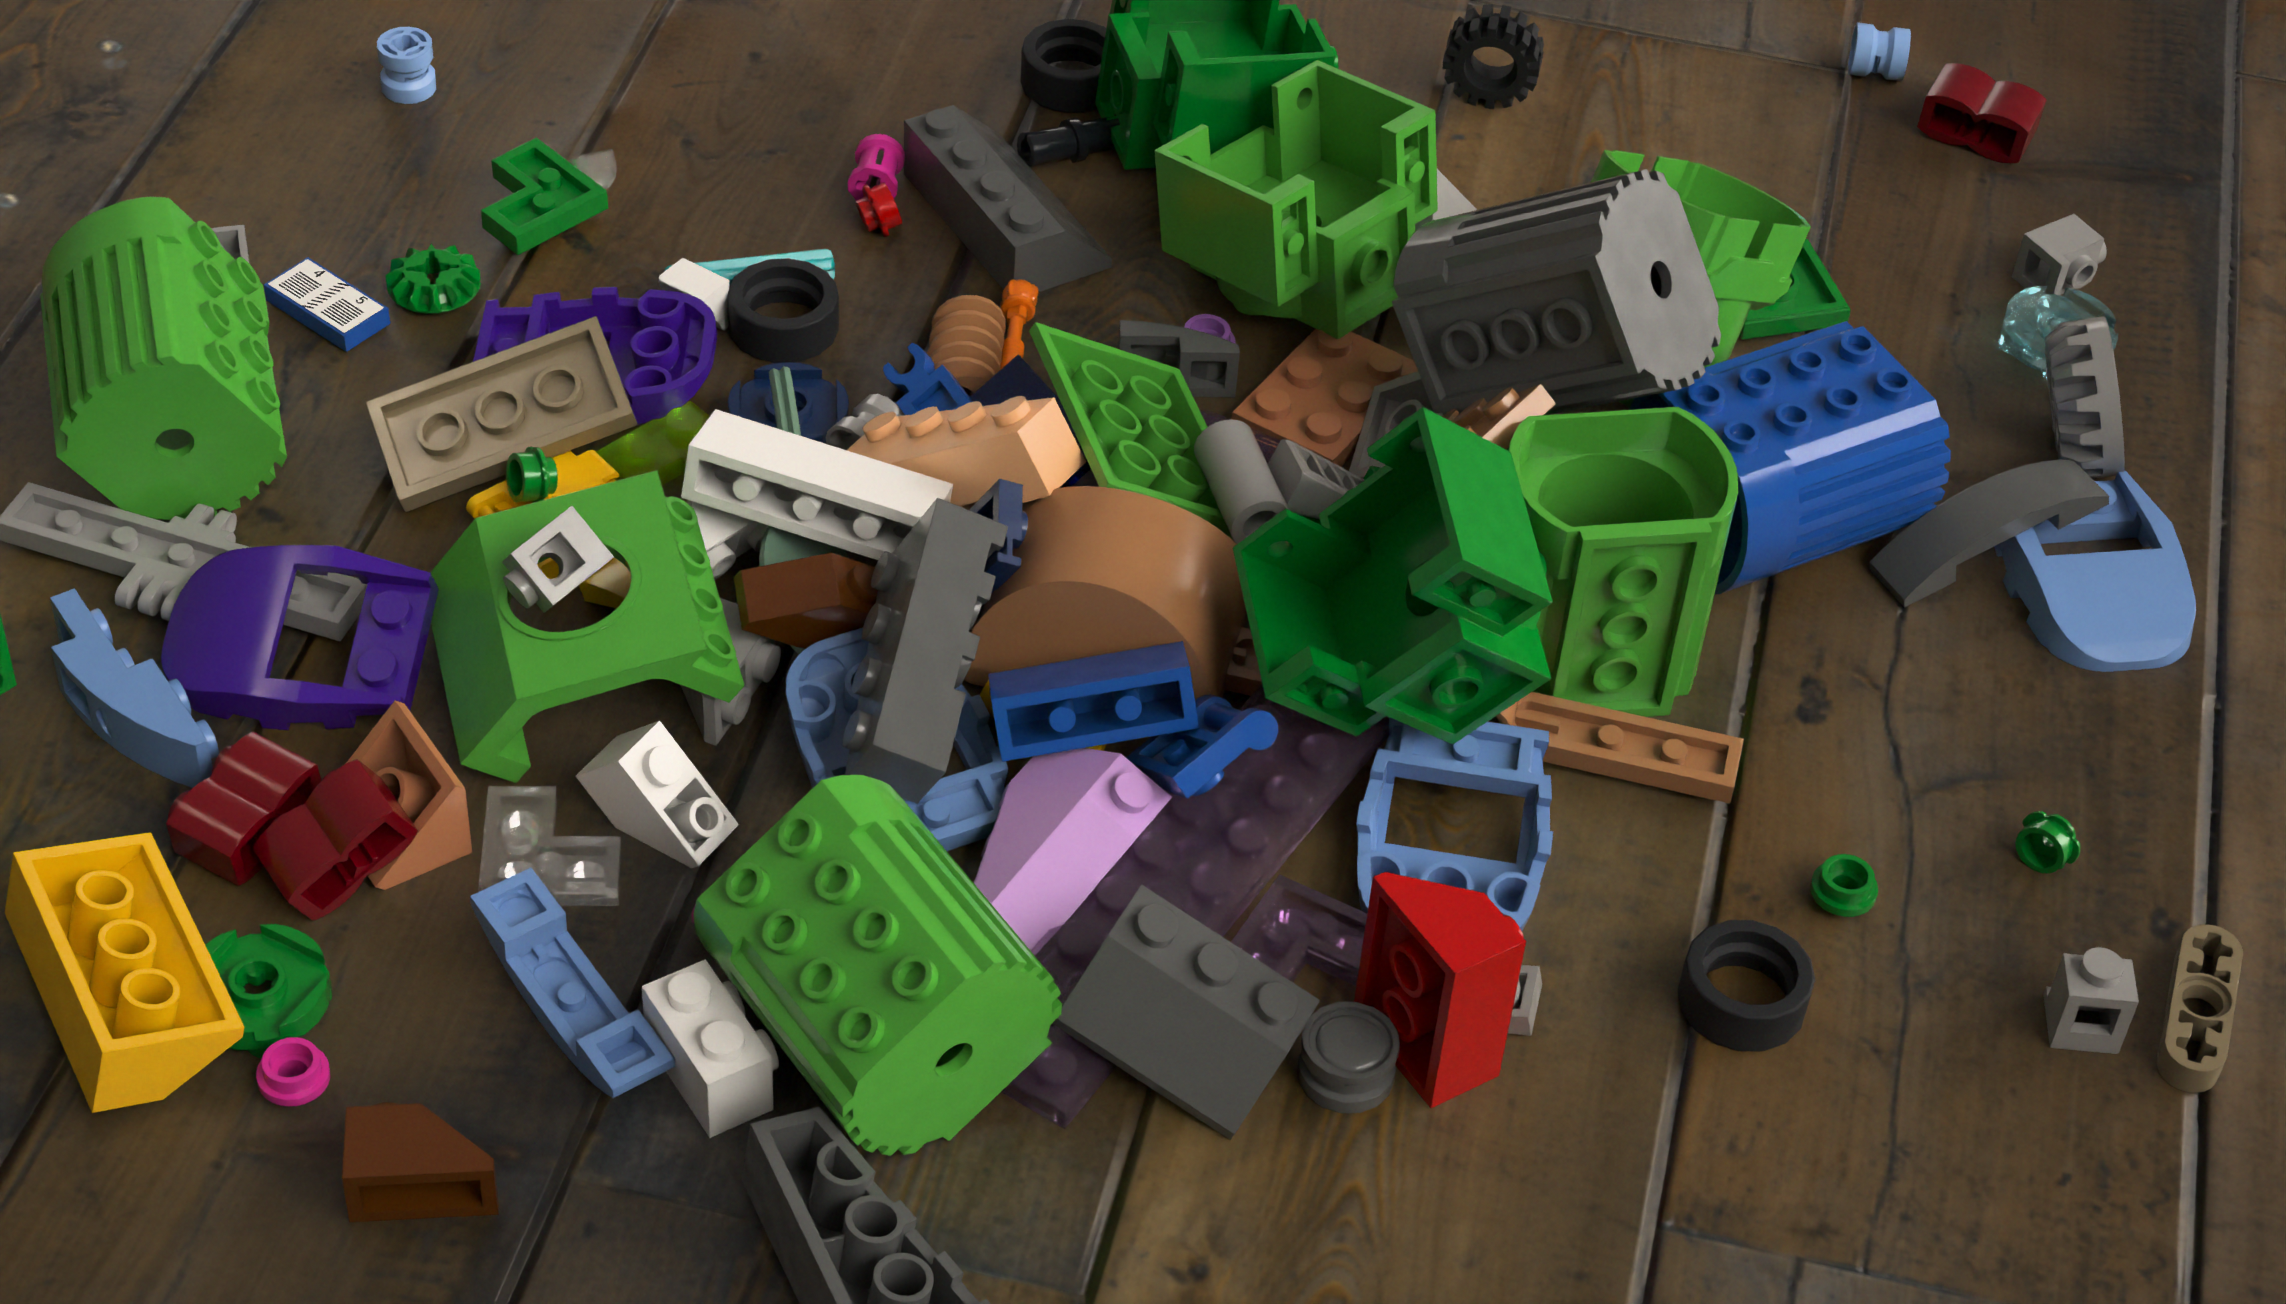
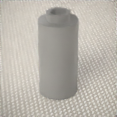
[1194,419,1289,544]

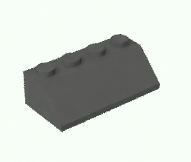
[904,105,1112,292]

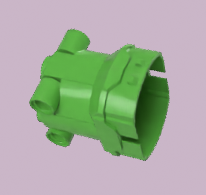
[1591,150,1811,408]

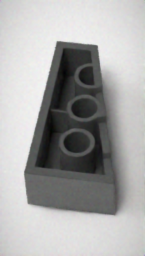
[842,498,1008,804]
[741,1107,991,1304]

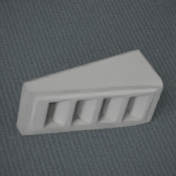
[1268,439,1364,519]

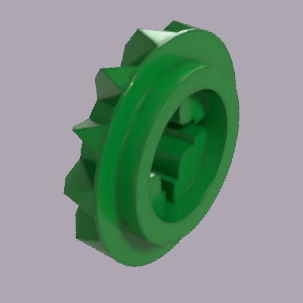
[385,243,481,313]

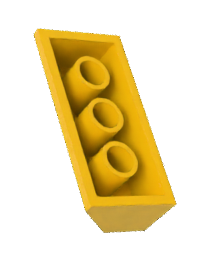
[5,832,245,1113]

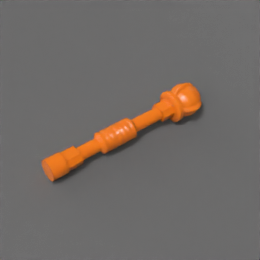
[996,279,1039,404]

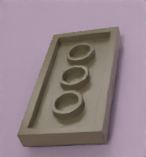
[366,316,638,512]

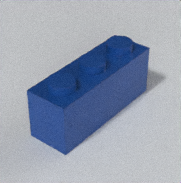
[988,641,1199,762]

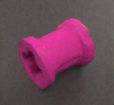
[847,134,905,201]

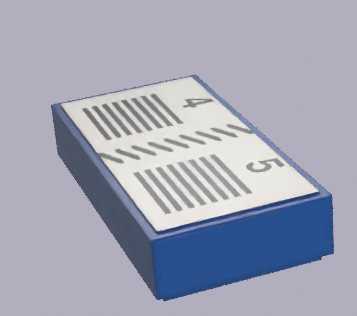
[264,257,390,352]

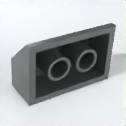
[1052,884,1320,1140]

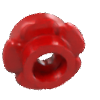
[855,182,902,237]

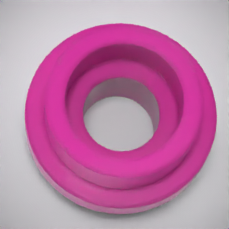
[256,1037,330,1106]

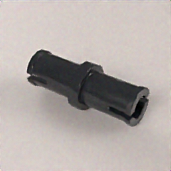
[1017,114,1120,168]

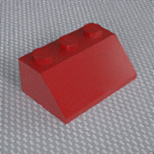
[1354,872,1526,1108]

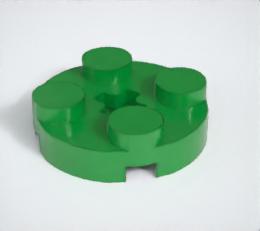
[205,924,332,1058]

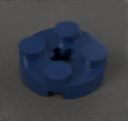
[728,362,849,444]

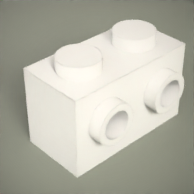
[642,959,779,1138]

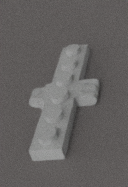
[0,482,367,641]

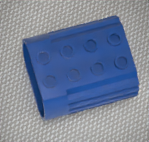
[1629,321,1951,595]

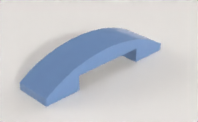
[470,867,675,1098]

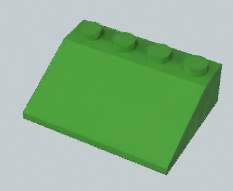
[1029,322,1234,541]

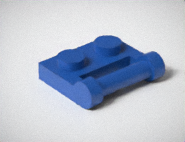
[1126,694,1278,799]

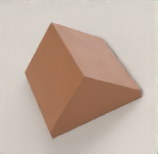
[346,700,472,890]

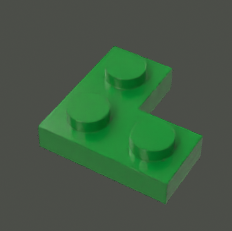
[481,137,608,255]

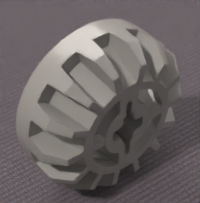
[2044,316,2125,479]

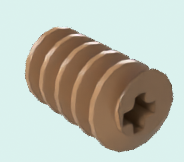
[927,295,1006,406]

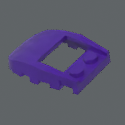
[473,287,717,425]
[161,545,439,730]

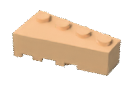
[847,396,1086,510]

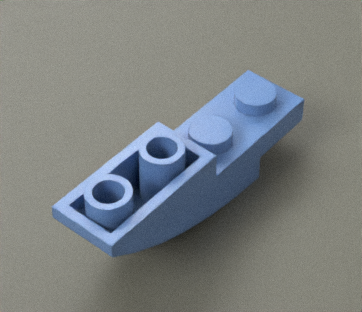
[50,588,219,788]

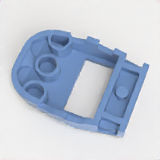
[1994,471,2196,672]
[786,628,1009,851]
[1356,717,1553,931]

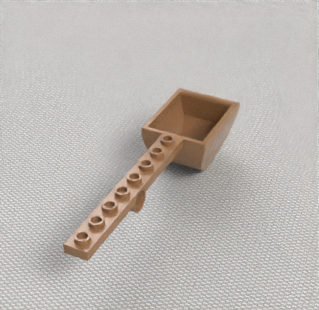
[964,486,1744,804]

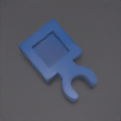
[883,343,973,415]

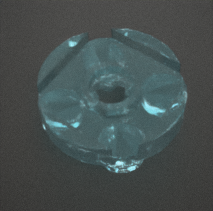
[1998,286,2119,380]

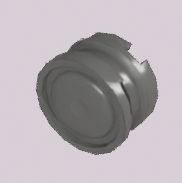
[1297,1002,1400,1113]

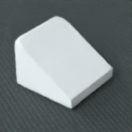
[659,258,729,331]

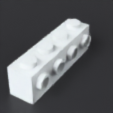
[681,409,953,560]

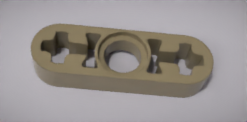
[2157,924,2243,1093]

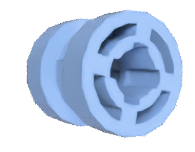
[1848,22,1911,81]
[377,27,436,104]

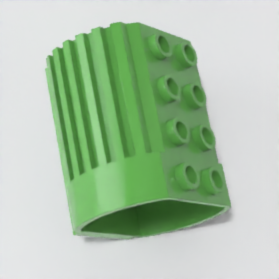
[40,197,287,520]
[1509,407,1738,717]
[694,775,1062,1156]

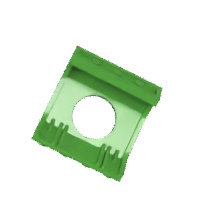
[430,470,745,783]

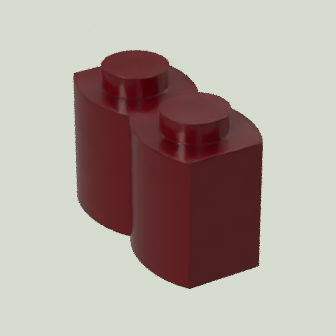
[1917,63,2047,164]
[166,732,321,886]
[253,759,418,921]

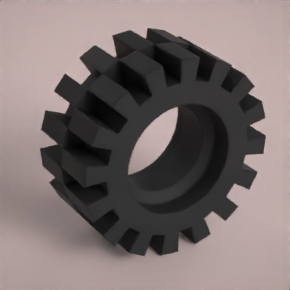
[1443,4,1544,109]

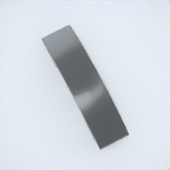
[1869,459,2109,608]

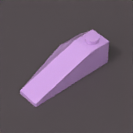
[974,748,1172,957]

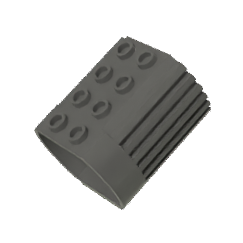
[1392,169,1722,415]

